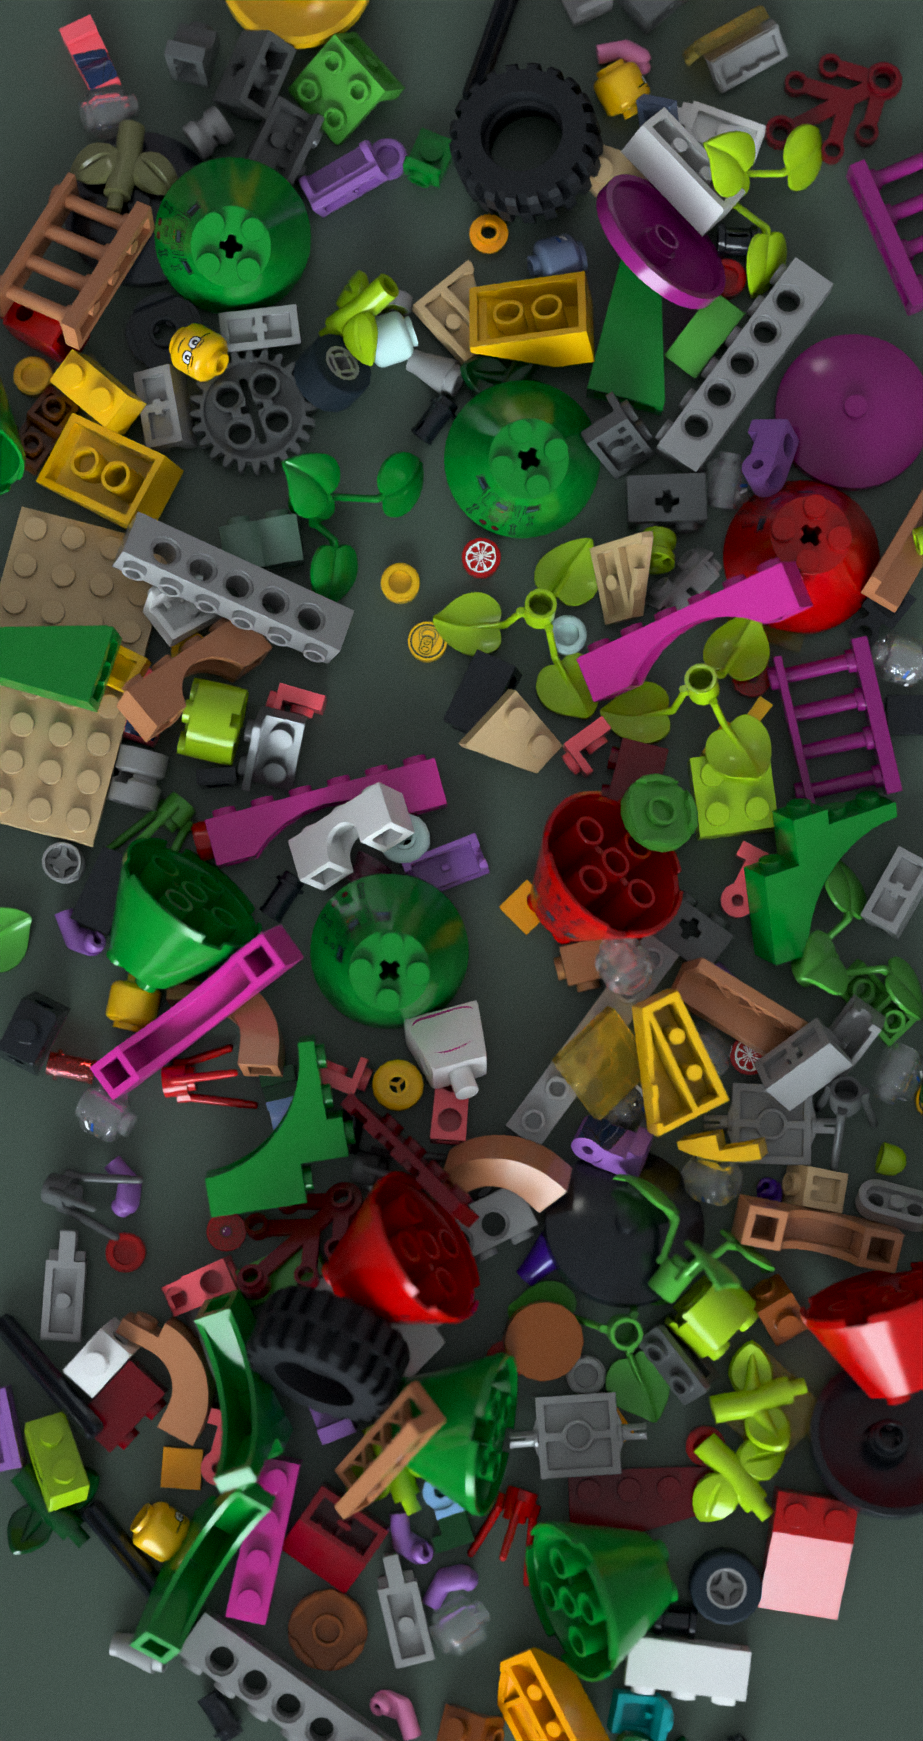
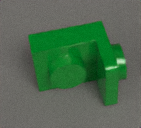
[403,127,452,188]

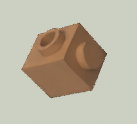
[553,940,615,993]

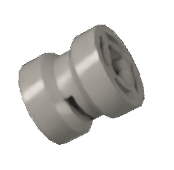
[181,105,235,160]
[42,842,86,884]

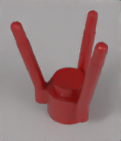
[161,1044,258,1109]
[467,1485,541,1587]

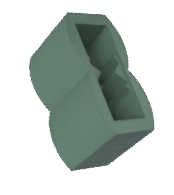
[219,509,306,571]

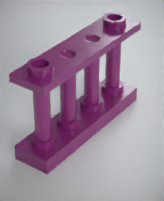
[846,152,923,316]
[767,636,903,804]

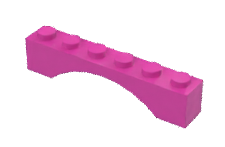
[576,558,813,702]
[205,754,447,869]
[90,924,304,1100]

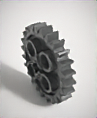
[189,348,317,476]

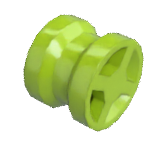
[642,526,677,574]

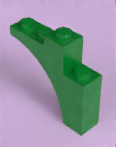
[744,791,897,966]
[205,1034,356,1218]
[194,1289,293,1493]
[129,1482,276,1665]

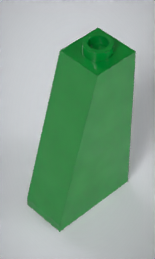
[586,259,665,416]
[0,625,123,712]

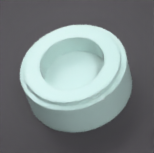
[552,615,587,656]

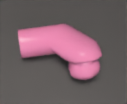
[596,39,651,75]
[370,1690,422,1741]

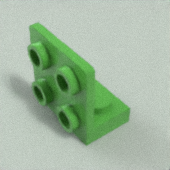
[288,31,405,145]

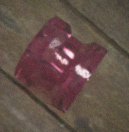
[344,850,392,883]

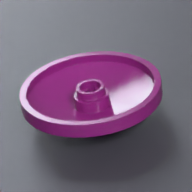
[596,174,726,309]
[774,334,923,491]

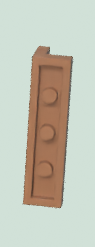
[861,489,923,613]
[670,957,808,1056]
[334,1381,446,1520]

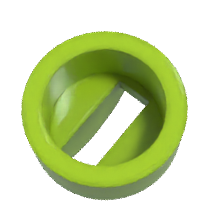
[875,1142,907,1176]

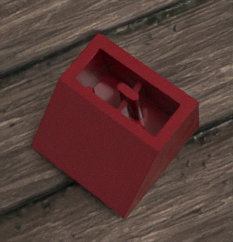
[282,1480,390,1594]

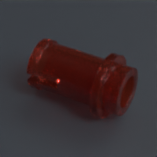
[45,1049,98,1085]

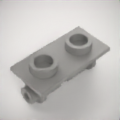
[645,546,722,612]

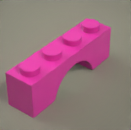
[225,1455,303,1625]

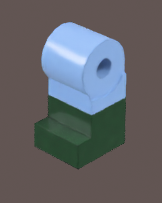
[259,1064,298,1130]
[423,1481,475,1554]

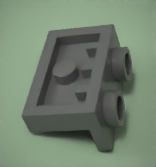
[581,391,655,480]
[237,705,308,792]

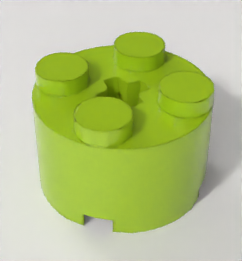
[177,677,249,766]
[664,1275,759,1361]

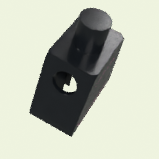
[0,991,71,1076]

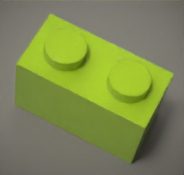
[24,1412,90,1512]

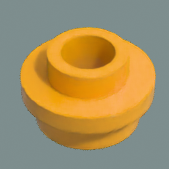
[469,214,508,254]

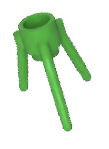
[106,792,196,852]

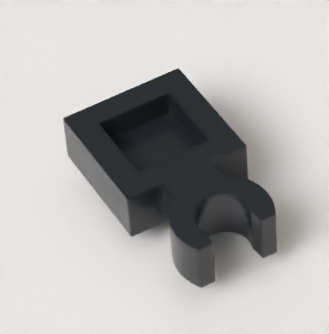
[849,592,917,647]

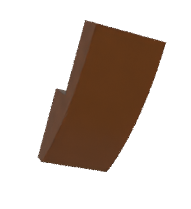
[18,385,81,476]

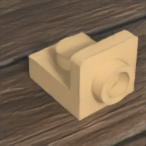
[781,1165,849,1213]

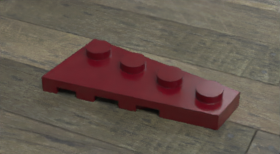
[340,1093,480,1228]
[568,1465,715,1532]

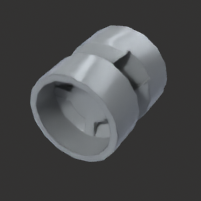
[106,745,170,811]

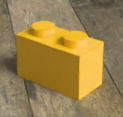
[49,349,147,435]

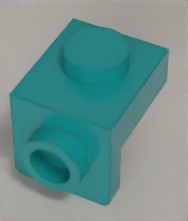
[606,1688,674,1741]

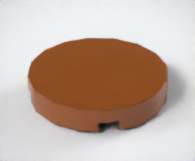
[503,1299,584,1382]
[288,1588,368,1671]

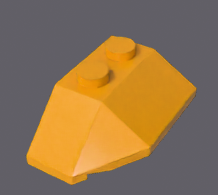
[497,1647,610,1741]

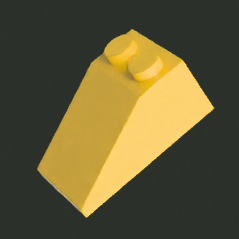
[469,271,595,367]
[36,413,184,530]

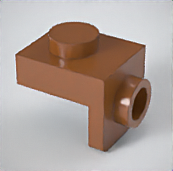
[747,1274,808,1347]
[436,1703,505,1741]

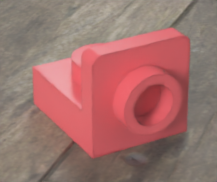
[266,683,327,719]
[561,716,611,779]
[321,1056,373,1096]

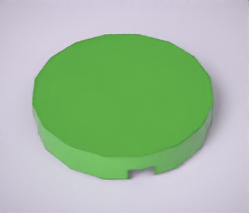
[621,773,698,853]

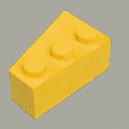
[631,989,729,1136]

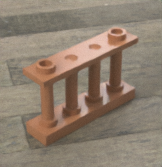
[0,172,155,350]

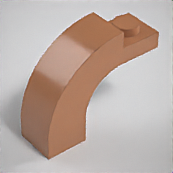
[166,971,285,1077]
[429,1135,572,1213]
[115,1311,216,1446]

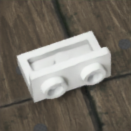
[142,570,222,647]

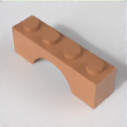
[116,617,273,743]
[731,1194,904,1273]

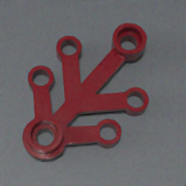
[764,53,902,165]
[236,1182,363,1300]

